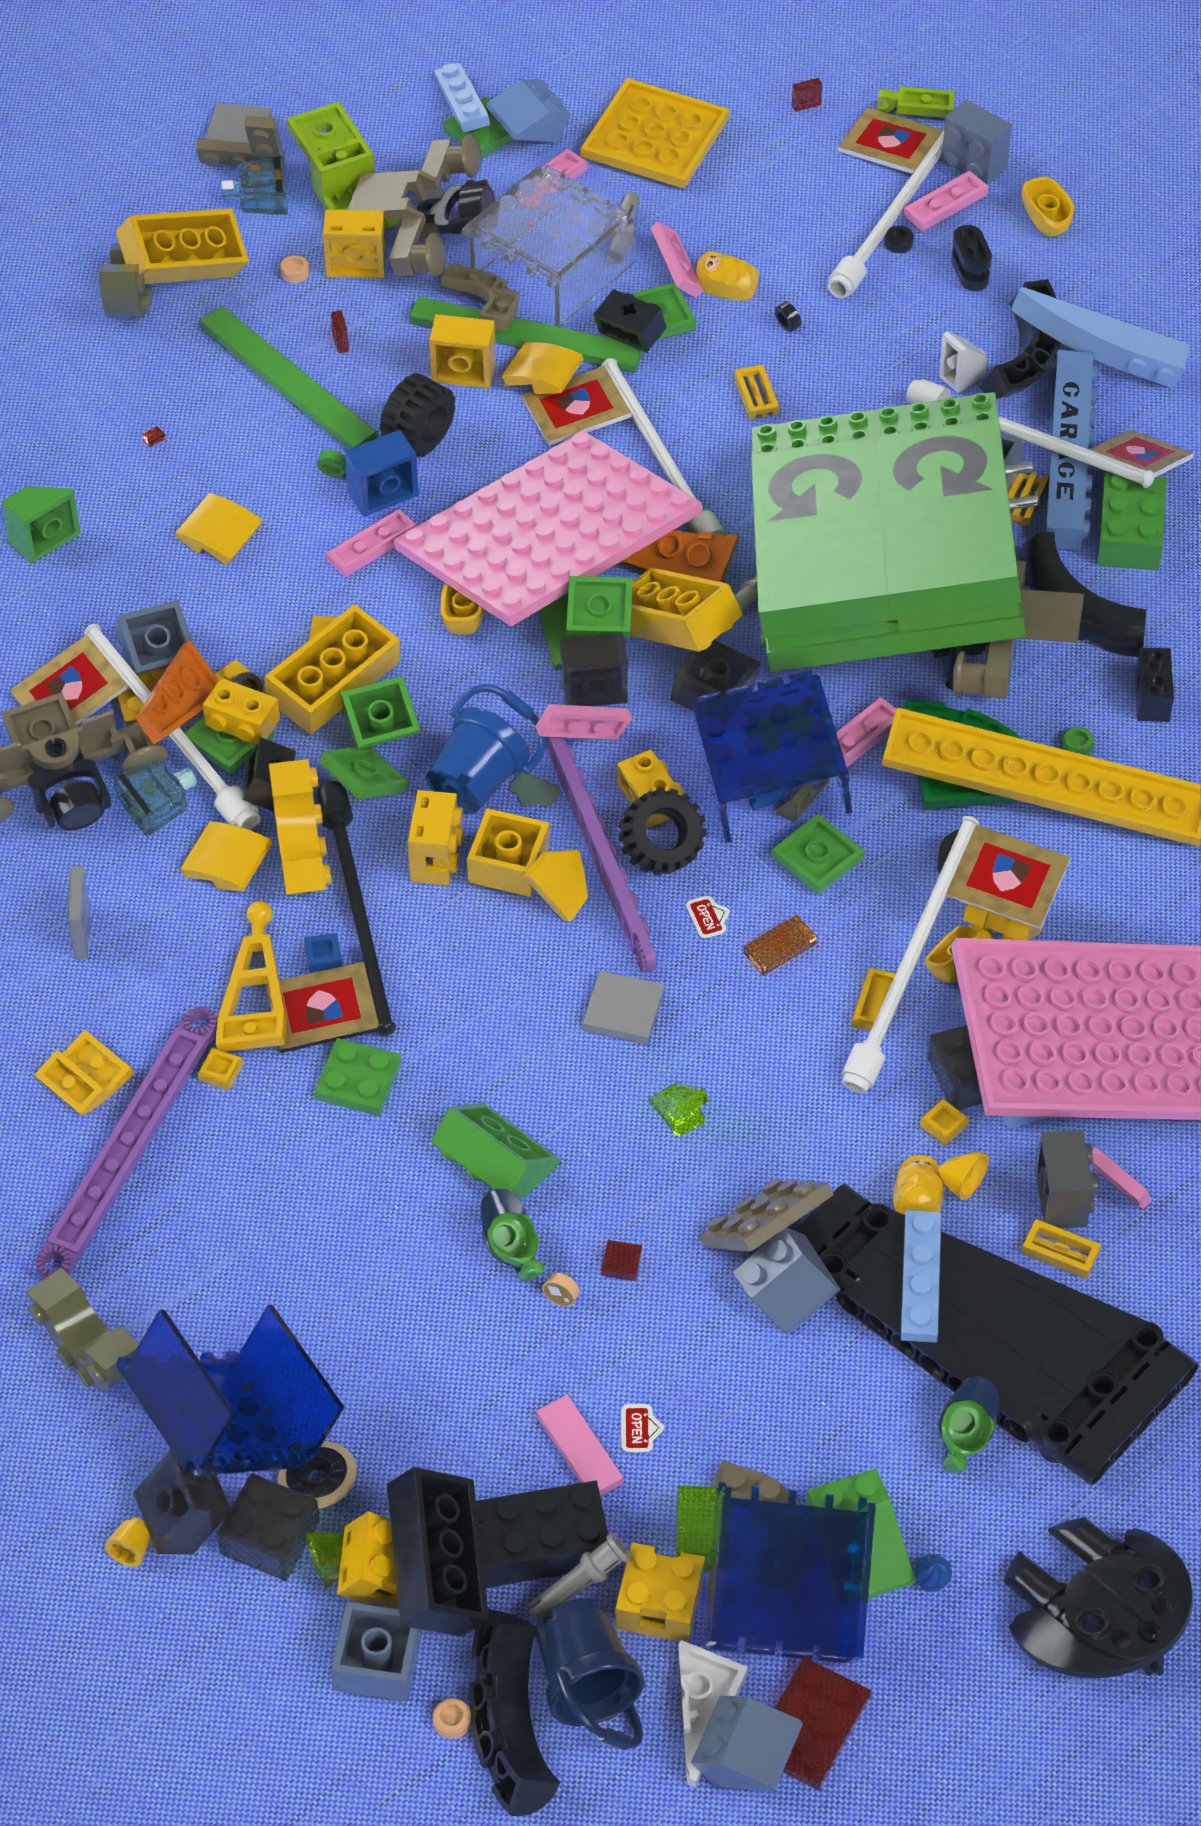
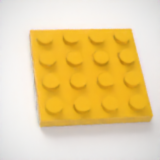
[580,78,730,189]

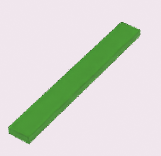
[409,296,644,373]
[200,306,377,449]

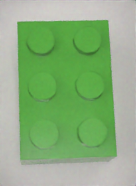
[1097,472,1167,571]

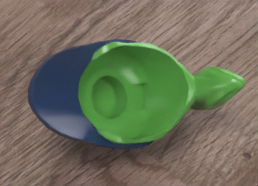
[480,1189,544,1282]
[938,1376,1000,1473]

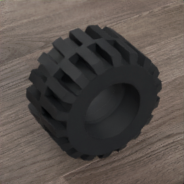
[380,373,456,458]
[618,788,707,875]

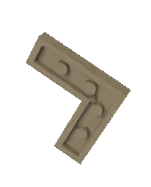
[196,116,285,171]

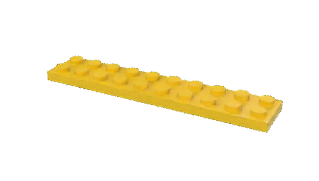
[881,707,1201,847]

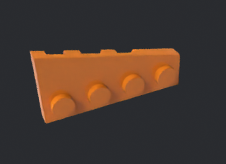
[621,530,740,582]
[135,640,219,745]

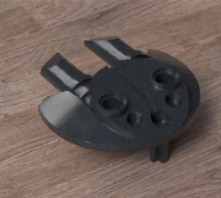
[1004,1517,1193,1678]

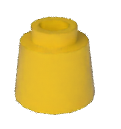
[105,1518,152,1567]

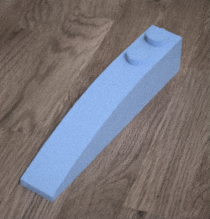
[1011,286,1190,389]

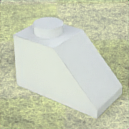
[939,331,988,393]

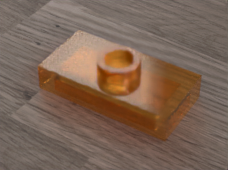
[743,915,817,976]

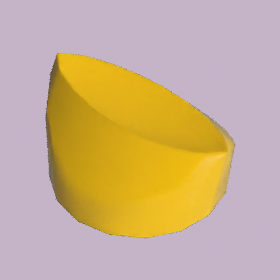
[938,1151,990,1200]

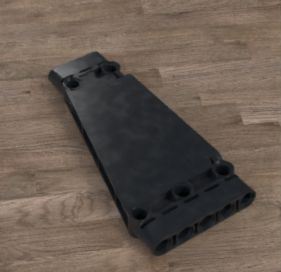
[794,1184,1199,1486]

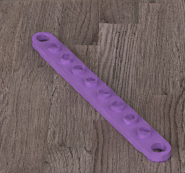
[546,737,657,973]
[36,1006,217,1280]

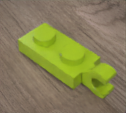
[877,86,955,118]

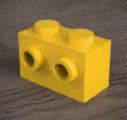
[203,678,280,744]
[617,749,684,828]

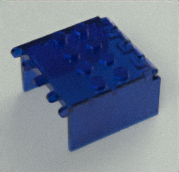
[691,670,853,843]
[117,1305,345,1476]
[703,1482,876,1664]

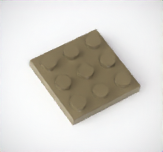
[699,1178,834,1252]

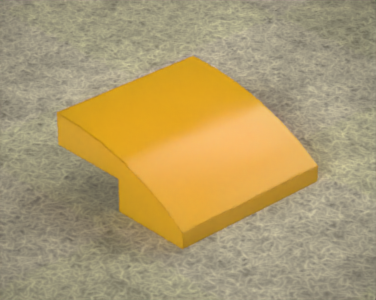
[502,342,584,394]
[174,493,263,566]
[180,821,273,892]
[34,1029,135,1116]

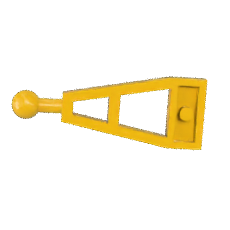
[216,901,287,1052]

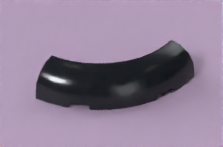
[980,279,1061,399]
[1020,532,1146,657]
[469,1609,561,1816]

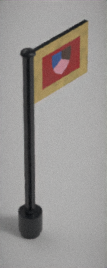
[265,781,396,1053]

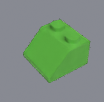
[2,486,81,564]
[341,676,421,750]

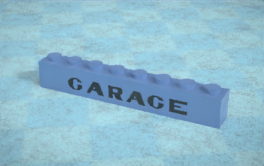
[1045,350,1099,551]

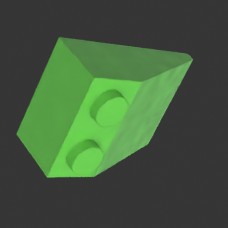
[805,1468,916,1606]

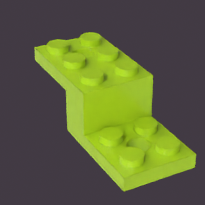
[287,101,399,230]

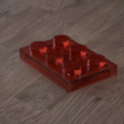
[775,1657,872,1791]

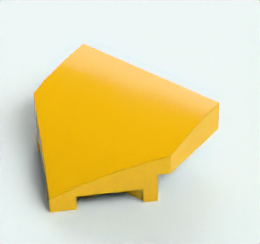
[523,850,588,922]

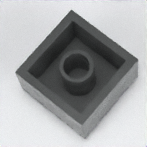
[1035,1130,1098,1229]

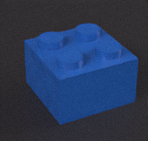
[345,430,419,517]

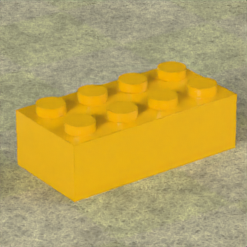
[116,208,249,284]
[630,567,743,652]
[265,604,400,735]

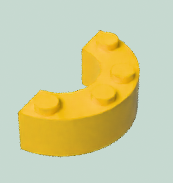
[269,759,332,895]

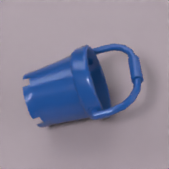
[425,684,547,814]

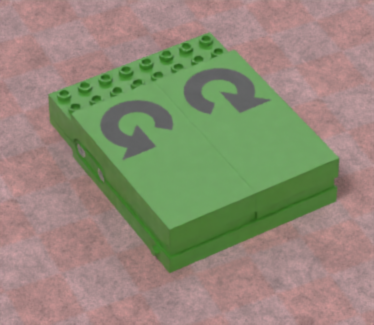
[751,392,1038,672]

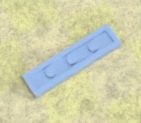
[434,63,490,133]
[901,1210,941,1343]

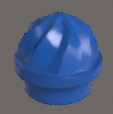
[914,1554,952,1592]

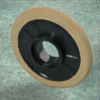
[277,1441,357,1509]

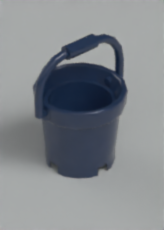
[535,1598,645,1750]

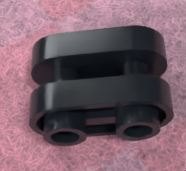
[951,225,992,291]

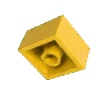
[429,314,496,389]
[467,808,550,897]

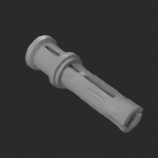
[526,1532,632,1621]

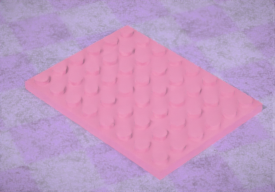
[394,431,703,627]
[951,938,1201,1120]

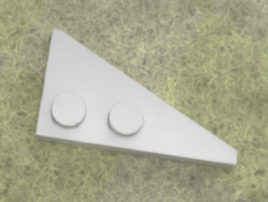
[678,1640,748,1788]

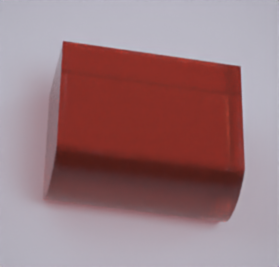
[142,426,166,448]

